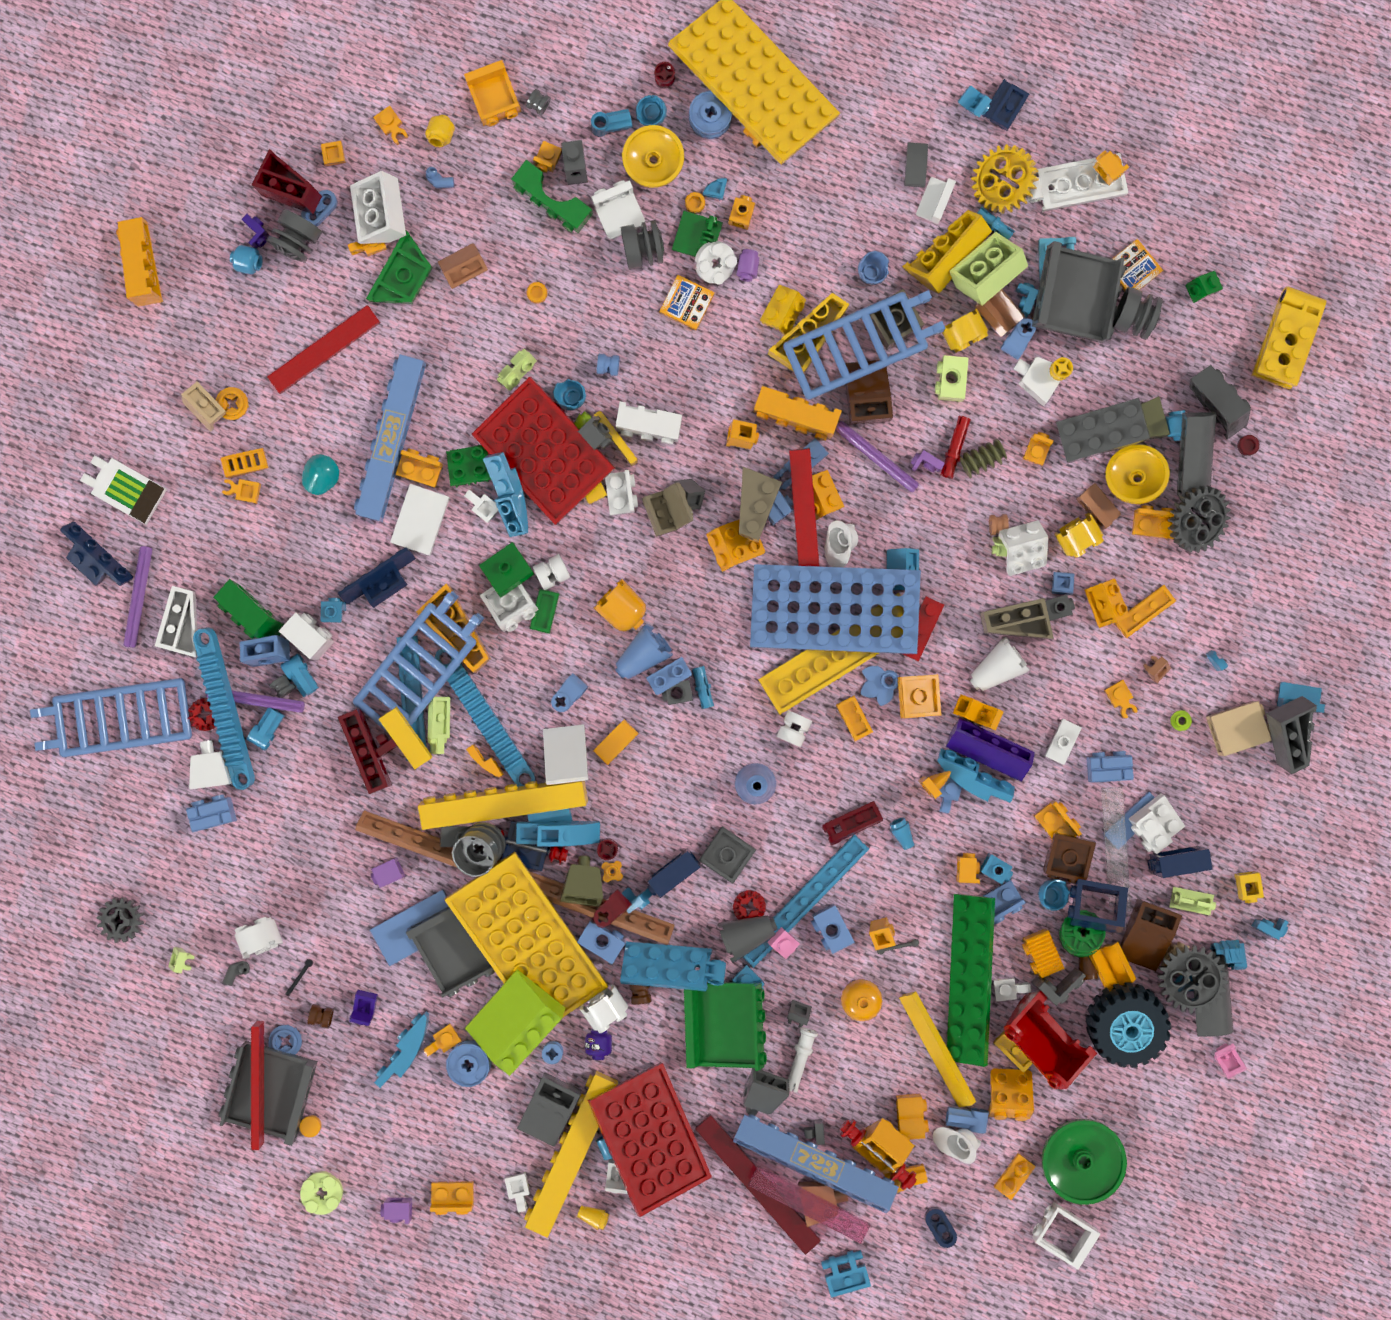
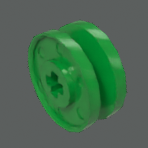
[1059,910,1106,957]

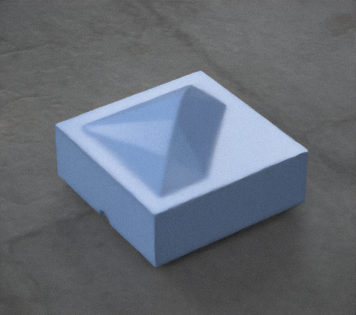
[1052,572,1075,595]

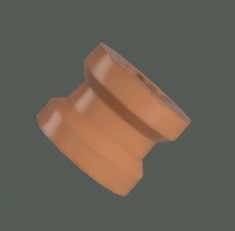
[989,514,1009,535]

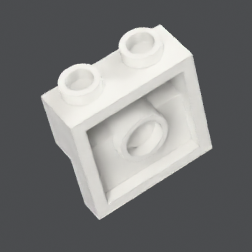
[480,584,539,632]
[1129,793,1185,854]

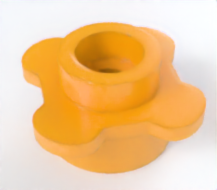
[601,861,623,882]

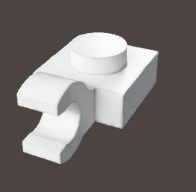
[464,490,499,523]
[993,977,1031,1001]
[505,1172,530,1213]

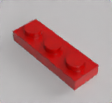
[902,596,944,662]

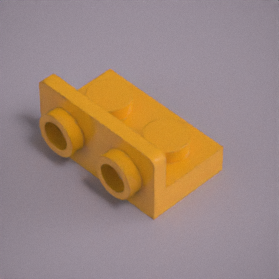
[395,448,443,488]
[1132,505,1174,539]
[1084,578,1129,628]
[1034,800,1082,839]
[430,1181,474,1215]

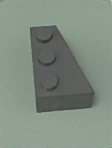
[1189,365,1251,440]
[1266,696,1317,775]

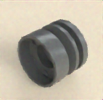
[266,209,322,263]
[620,220,664,270]
[1112,287,1163,340]
[452,822,506,877]

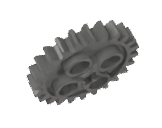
[1168,485,1231,553]
[1157,944,1228,1014]

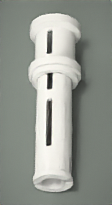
[788,1027,818,1092]

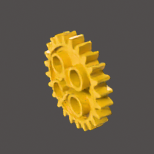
[971,144,1039,214]

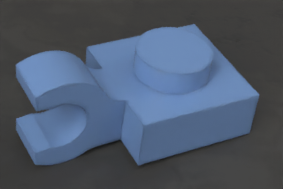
[939,777,962,814]

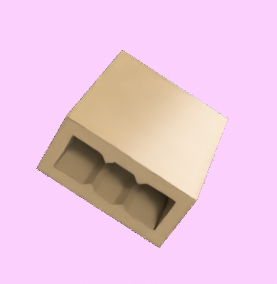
[1206,701,1272,756]

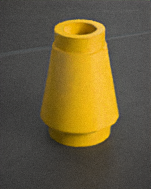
[577,1205,610,1230]

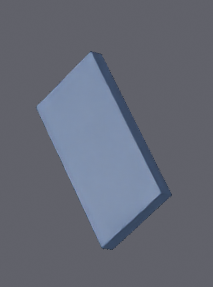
[370,889,448,966]

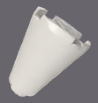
[970,637,1030,691]

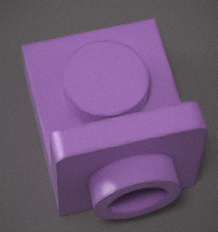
[911,450,945,473]

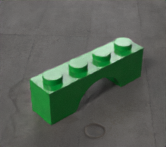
[511,160,593,233]

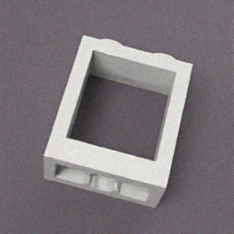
[1032,1202,1100,1270]

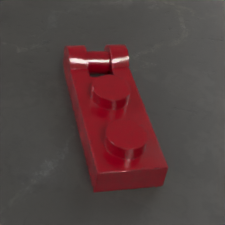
[822,801,883,845]

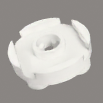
[695,241,737,284]

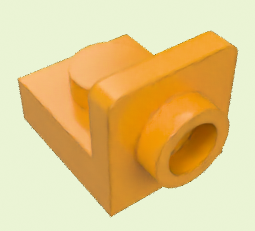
[533,141,562,173]
[1023,432,1054,466]

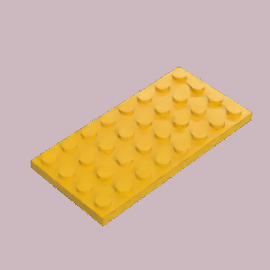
[668,0,840,165]
[445,852,608,1018]

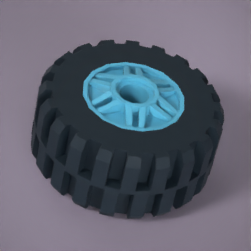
[1085,982,1171,1068]

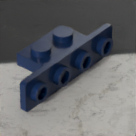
[60,522,133,586]
[338,547,416,608]

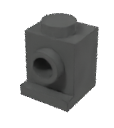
[578,416,612,450]
[1045,595,1075,621]

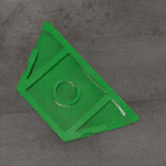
[366,230,432,304]

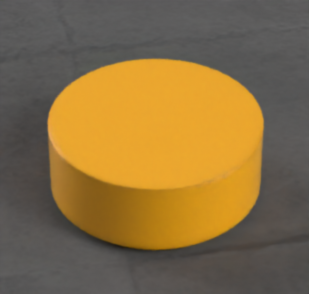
[685,192,705,214]
[527,282,548,304]
[299,1115,322,1138]

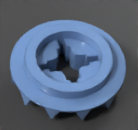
[268,1024,302,1055]

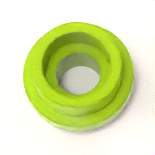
[1170,710,1192,731]

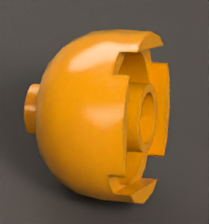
[841,979,883,1022]

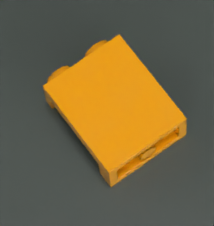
[464,60,522,127]

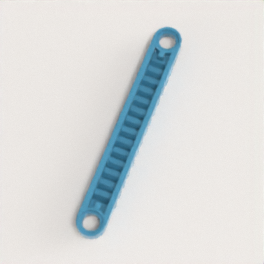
[193,627,255,790]
[435,649,536,787]

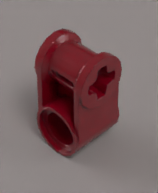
[593,889,632,928]

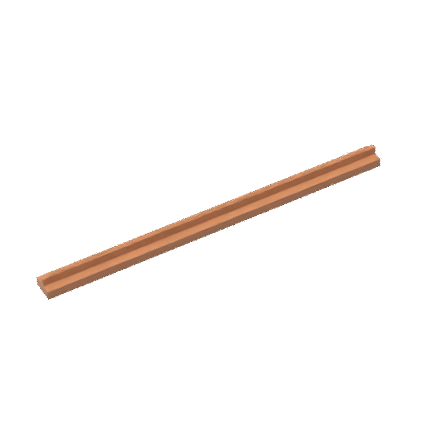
[355,810,675,945]

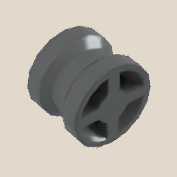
[526,89,551,116]
[269,674,296,698]

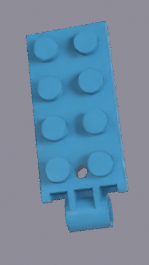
[620,941,726,991]

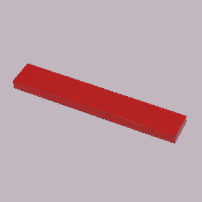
[267,305,381,394]
[789,448,820,567]
[251,1021,264,1150]

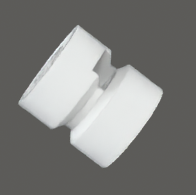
[533,554,571,590]
[776,710,812,748]

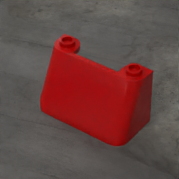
[1004,990,1097,1090]

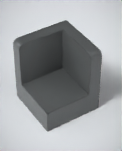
[675,479,705,510]

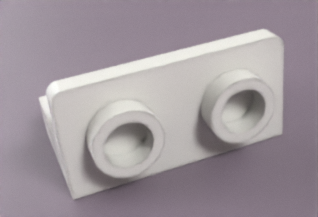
[605,470,638,516]

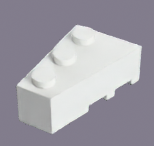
[616,401,682,445]
[155,586,198,657]

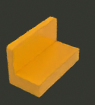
[1089,942,1136,991]

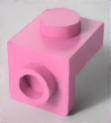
[767,927,800,959]
[1214,1043,1247,1079]

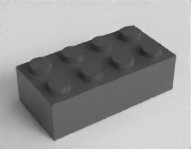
[1056,398,1151,463]

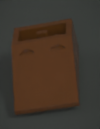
[845,360,893,425]
[1120,898,1182,971]

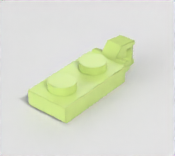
[428,697,450,754]

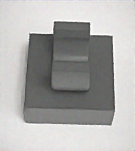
[787,1000,812,1028]
[804,1119,825,1145]

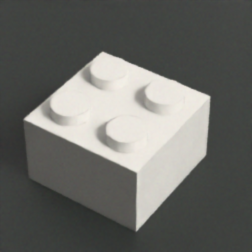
[279,612,334,660]

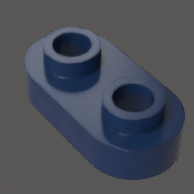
[925,1207,957,1248]

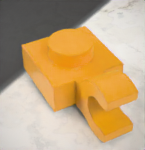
[348,242,387,256]
[423,1023,462,1057]

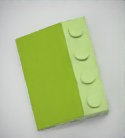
[465,969,565,1076]

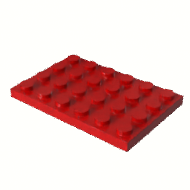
[472,376,615,525]
[587,1062,712,1217]

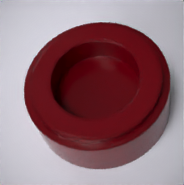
[1237,435,1260,456]

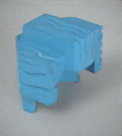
[1210,940,1247,970]

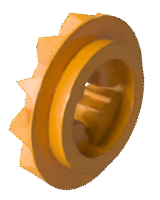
[216,387,249,420]

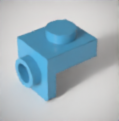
[958,85,992,117]
[320,598,346,623]
[622,888,653,914]

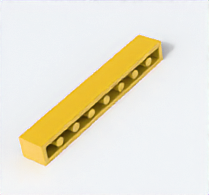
[418,781,588,830]
[524,1071,619,1238]

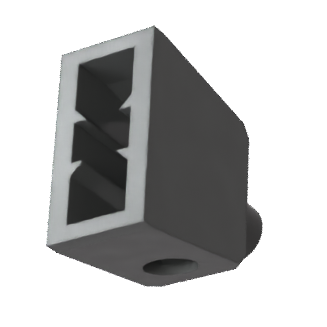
[561,140,588,185]
[743,1068,789,1116]

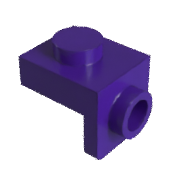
[241,214,269,249]
[349,990,378,1026]

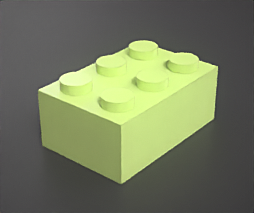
[949,232,1028,306]

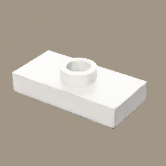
[1044,719,1082,765]

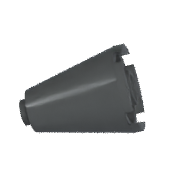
[718,915,778,963]

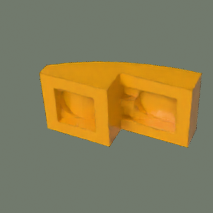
[593,719,639,765]
[466,744,504,777]

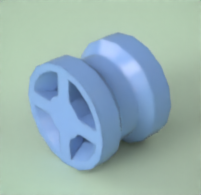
[542,1041,564,1065]

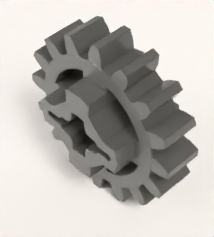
[97,897,144,943]

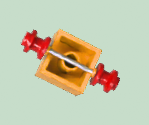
[840,1118,917,1190]

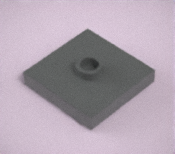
[699,826,756,884]

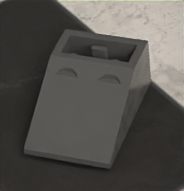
[517,1072,582,1147]

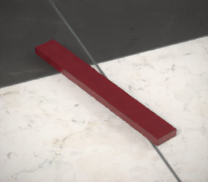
[695,1114,821,1255]

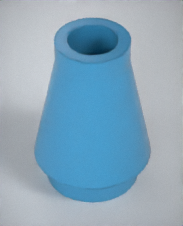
[889,817,915,850]

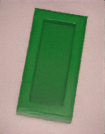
[530,589,560,634]

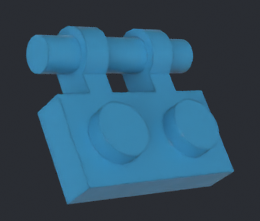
[821,1250,871,1298]

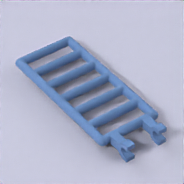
[783,290,945,400]
[353,591,485,734]
[30,678,192,757]

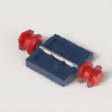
[501,821,569,871]

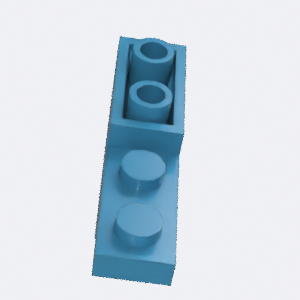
[483,452,528,537]
[937,748,1015,803]
[516,821,600,847]
[374,1011,429,1088]

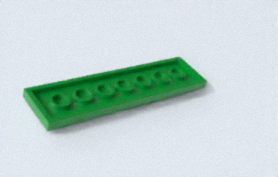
[947,894,995,1067]

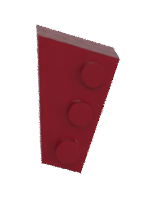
[252,149,322,214]

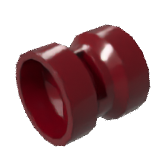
[654,62,675,88]
[597,838,618,860]

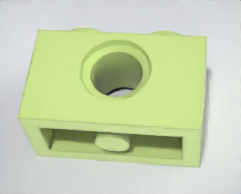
[935,355,969,402]

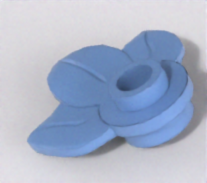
[860,666,899,706]

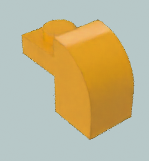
[953,694,1004,731]

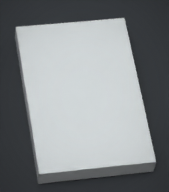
[390,484,450,556]
[543,725,588,785]

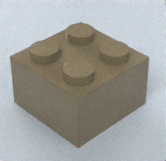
[870,289,925,350]

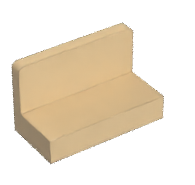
[181,382,226,432]

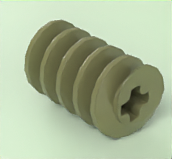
[960,439,1007,479]

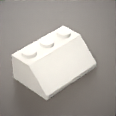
[350,171,406,244]

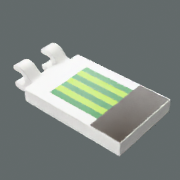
[80,455,167,525]

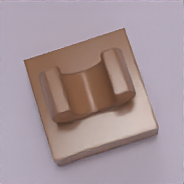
[1143,656,1171,684]

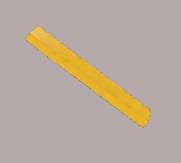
[899,991,976,1108]

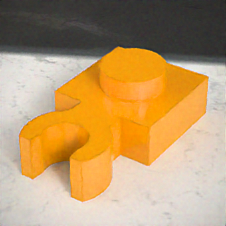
[373,105,408,145]
[222,479,261,504]
[1104,680,1138,719]

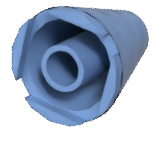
[615,624,673,679]
[735,763,776,805]

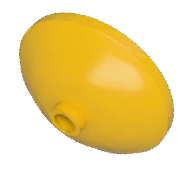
[622,125,684,188]
[1106,445,1170,504]

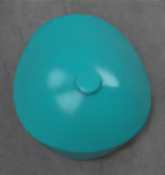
[302,454,339,495]

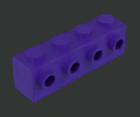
[946,717,1035,782]

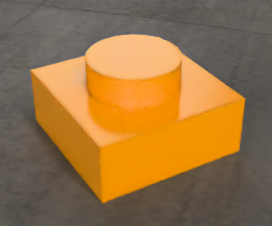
[321,141,346,166]

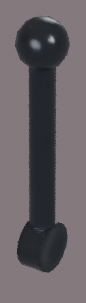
[285,959,313,997]

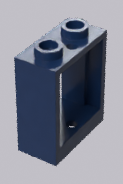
[1147,846,1213,878]
[647,848,701,898]
[1067,879,1128,934]

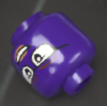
[585,1029,612,1060]

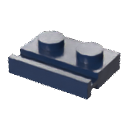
[982,79,1030,131]

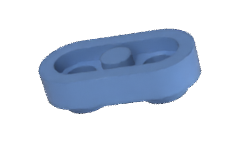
[301,190,338,227]

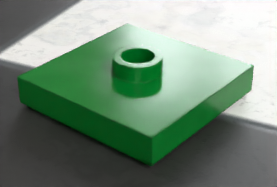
[479,542,534,598]

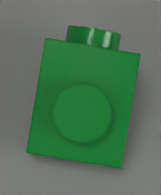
[1185,270,1223,303]

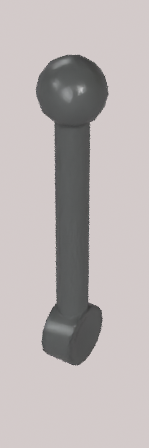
[877,939,919,955]

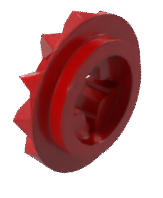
[188,698,216,731]
[733,890,766,919]

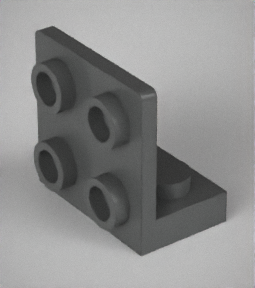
[1031,968,1086,1006]

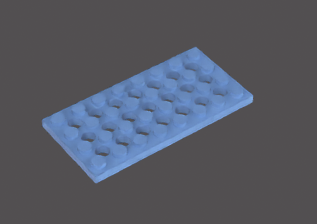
[750,564,921,654]

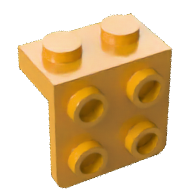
[706,519,765,572]
[988,1068,1034,1121]

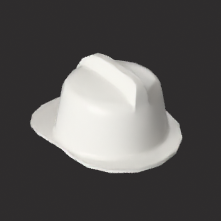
[824,520,858,567]
[933,1127,981,1164]

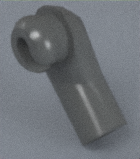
[222,961,250,986]

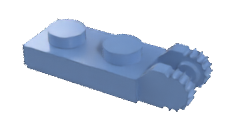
[773,438,829,490]

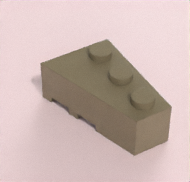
[739,467,782,542]
[980,598,1054,640]

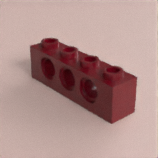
[338,709,392,794]

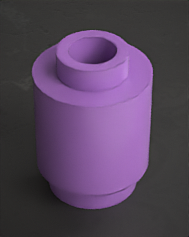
[736,249,760,282]

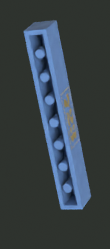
[354,354,426,523]
[733,1114,899,1214]

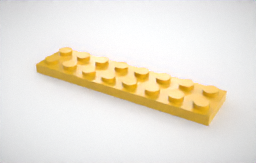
[758,593,904,715]

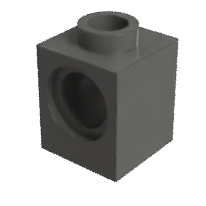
[662,680,693,705]

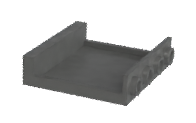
[1032,241,1125,343]
[406,906,495,998]
[218,1041,318,1146]

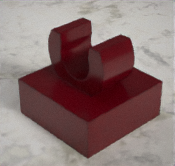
[376,733,398,757]

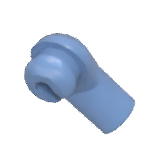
[426,167,455,188]

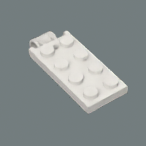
[1027,153,1128,212]

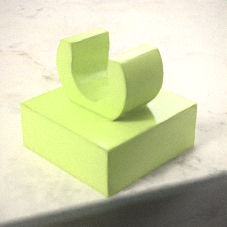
[168,947,195,973]

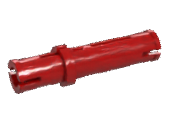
[940,416,971,479]

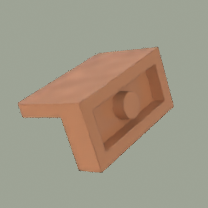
[438,243,488,289]
[975,289,1025,337]
[1076,484,1121,530]

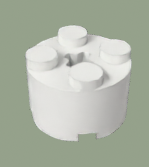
[234,917,283,959]
[580,985,628,1033]

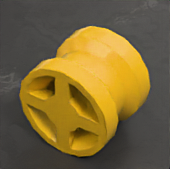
[1049,357,1073,381]

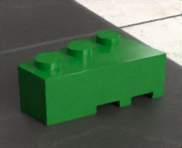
[213,579,285,639]

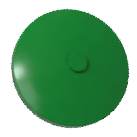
[1042,1119,1127,1205]

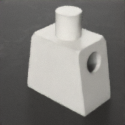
[1013,357,1065,406]
[189,740,232,789]

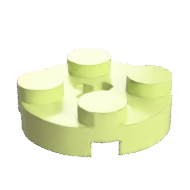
[300,1171,343,1215]

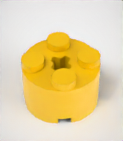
[942,309,988,353]
[1054,513,1104,558]

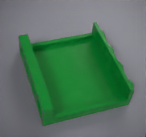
[684,982,767,1071]

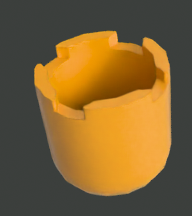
[593,579,646,632]

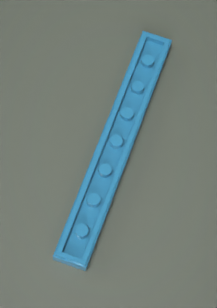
[743,834,869,968]

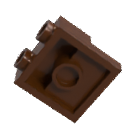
[1043,832,1096,884]

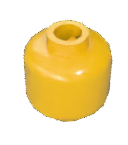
[425,115,455,148]

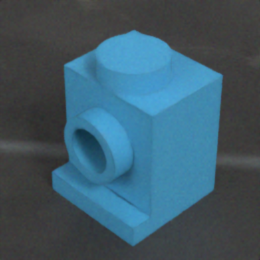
[980,853,1013,884]

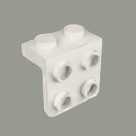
[591,180,645,239]
[999,520,1048,576]

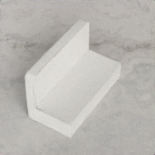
[916,177,956,224]

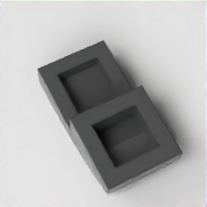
[904,142,928,188]

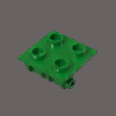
[672,211,723,257]
[446,445,491,488]

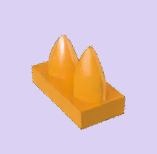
[918,771,951,799]
[994,1153,1036,1200]

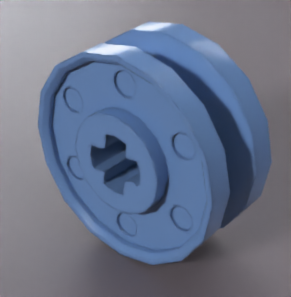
[689,91,732,139]
[446,1040,492,1087]

